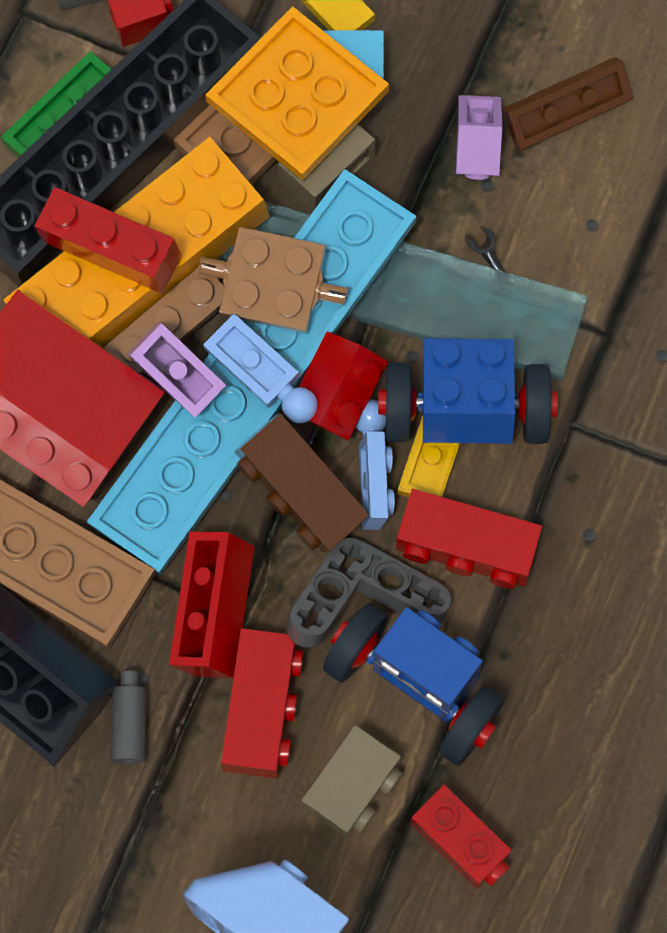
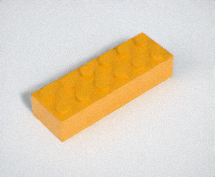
[3,137,270,348]

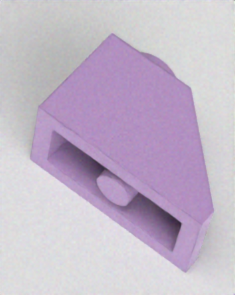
[456,95,502,180]
[127,322,226,418]

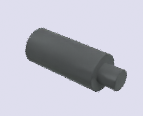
[111,670,146,764]

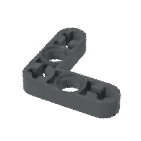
[286,538,451,647]

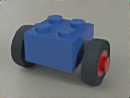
[378,338,558,444]
[323,604,505,766]

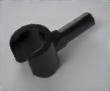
[465,226,509,285]

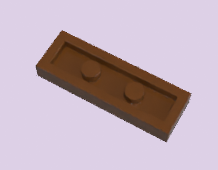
[502,56,634,151]

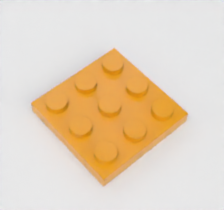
[206,6,389,181]

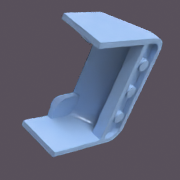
[182,860,349,933]

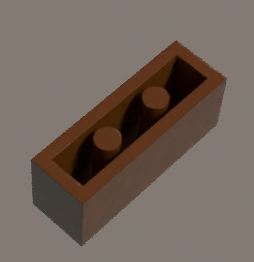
[234,413,369,552]

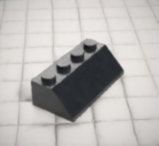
[0,585,118,766]

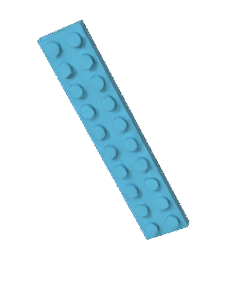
[87,169,416,575]

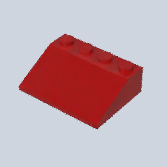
[0,289,166,507]

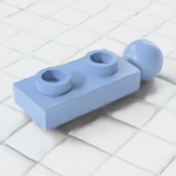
[203,314,318,423]
[356,399,395,530]

